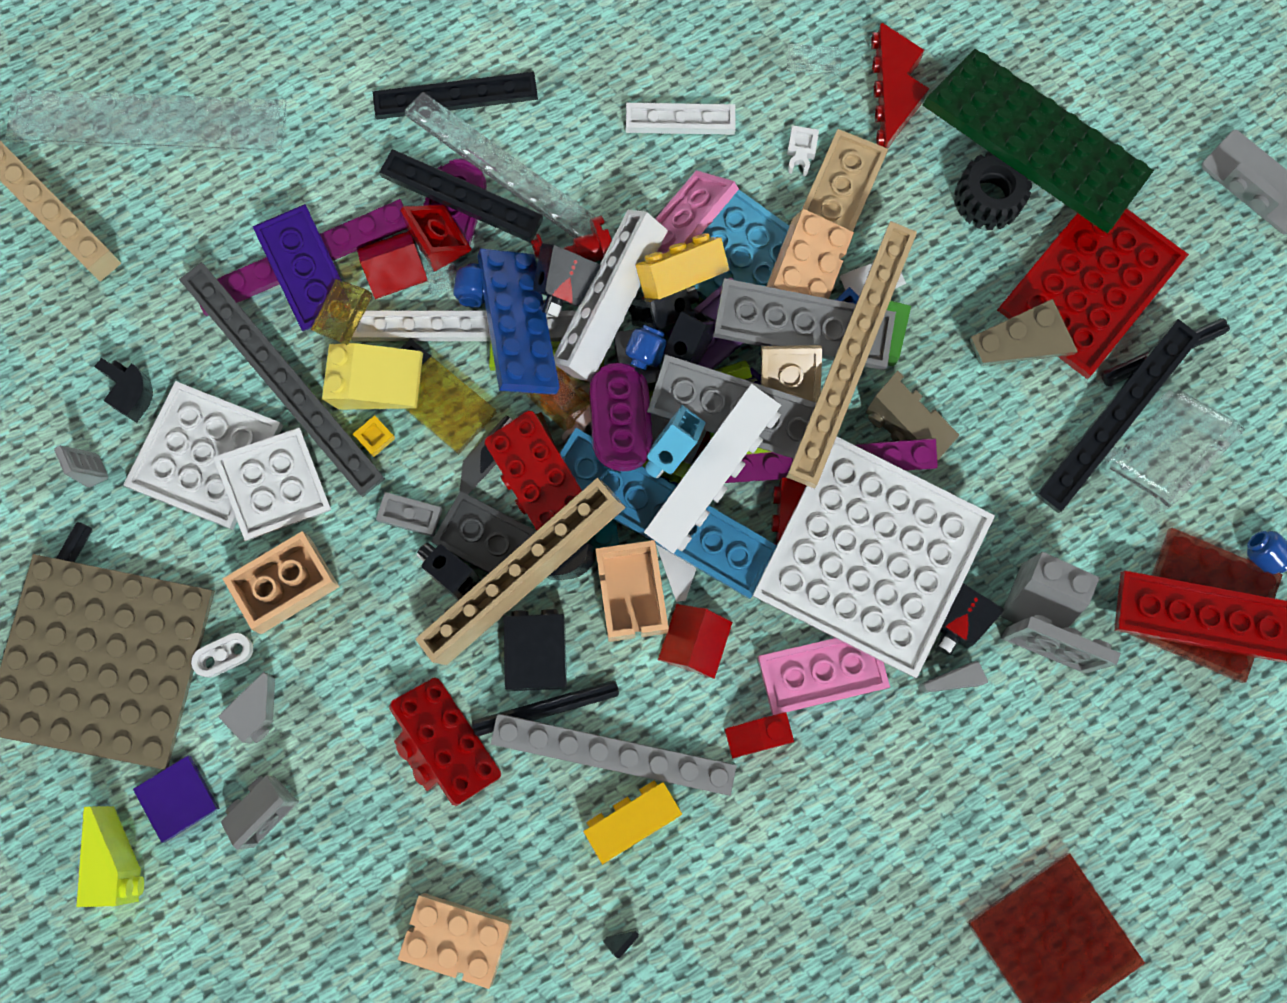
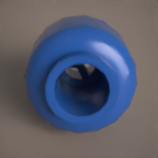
[453,263,485,308]
[625,325,667,371]
[1247,531,1287,574]

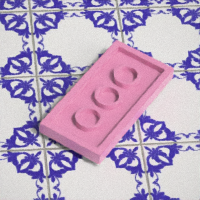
[655,170,739,254]
[758,638,890,715]

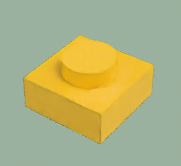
[353,415,396,457]

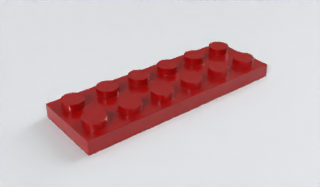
[1114,570,1287,663]

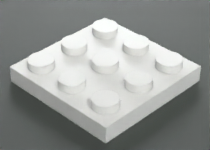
[213,428,331,541]

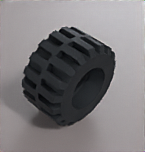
[954,152,1032,230]

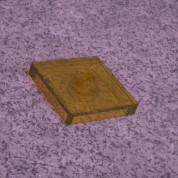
[311,279,373,345]

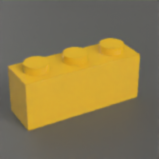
[636,233,730,300]
[583,780,683,865]

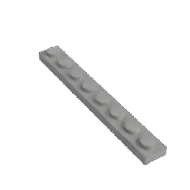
[491,713,737,796]

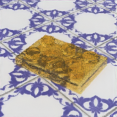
[404,356,497,455]

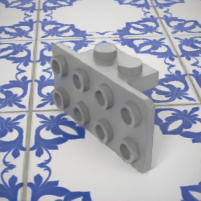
[1201,130,1287,234]

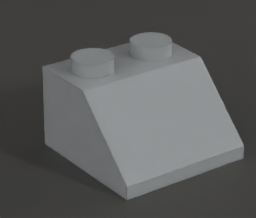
[221,775,299,850]

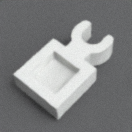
[787,125,819,176]

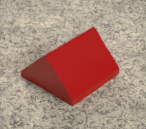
[400,205,472,272]
[357,231,428,299]
[658,604,733,679]

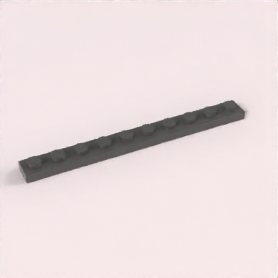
[179,262,385,497]

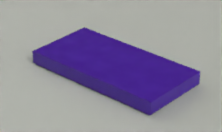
[252,204,355,332]

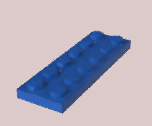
[477,248,560,395]

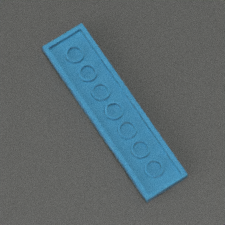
[560,428,777,599]

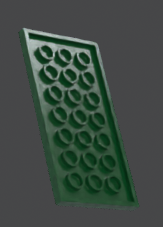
[922,49,1154,234]

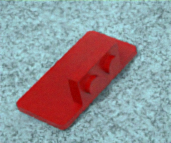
[485,411,583,531]
[389,677,501,806]

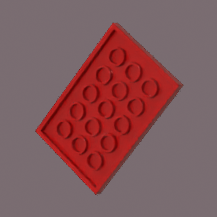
[997,208,1189,379]

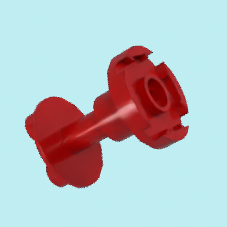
[531,215,612,262]

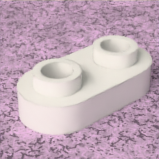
[191,633,253,678]

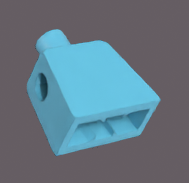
[645,405,706,478]

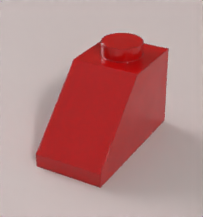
[724,712,794,759]

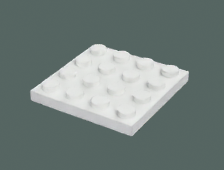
[123,381,283,530]

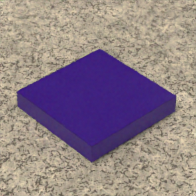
[133,756,220,843]

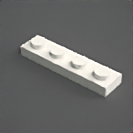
[626,103,735,135]

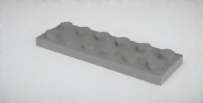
[713,278,896,370]
[647,355,816,459]

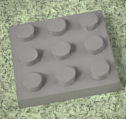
[1001,615,1121,673]

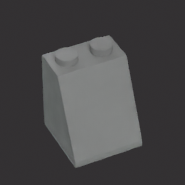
[1000,552,1100,629]

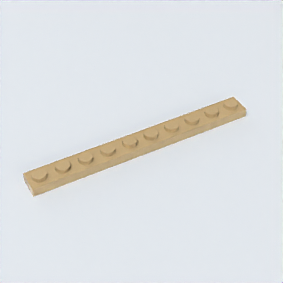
[787,221,917,489]

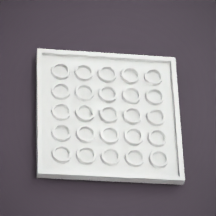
[752,437,995,678]

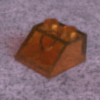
[526,369,590,431]

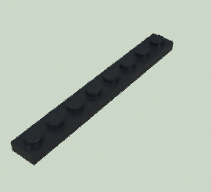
[1035,319,1201,513]

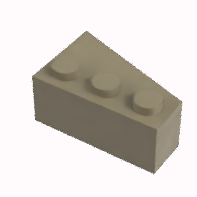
[969,299,1078,366]
[865,371,960,461]

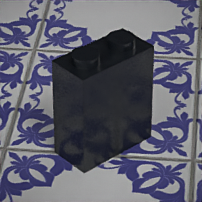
[503,609,567,692]

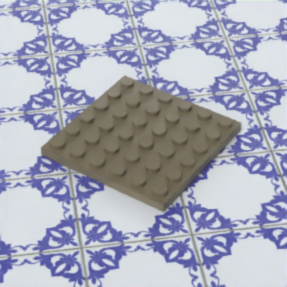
[0,554,215,770]

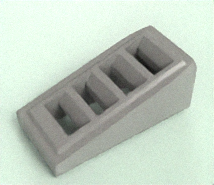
[54,445,109,488]
[918,661,988,693]

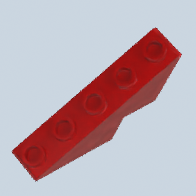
[871,23,929,148]

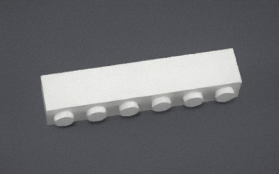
[554,209,668,382]
[644,384,781,554]

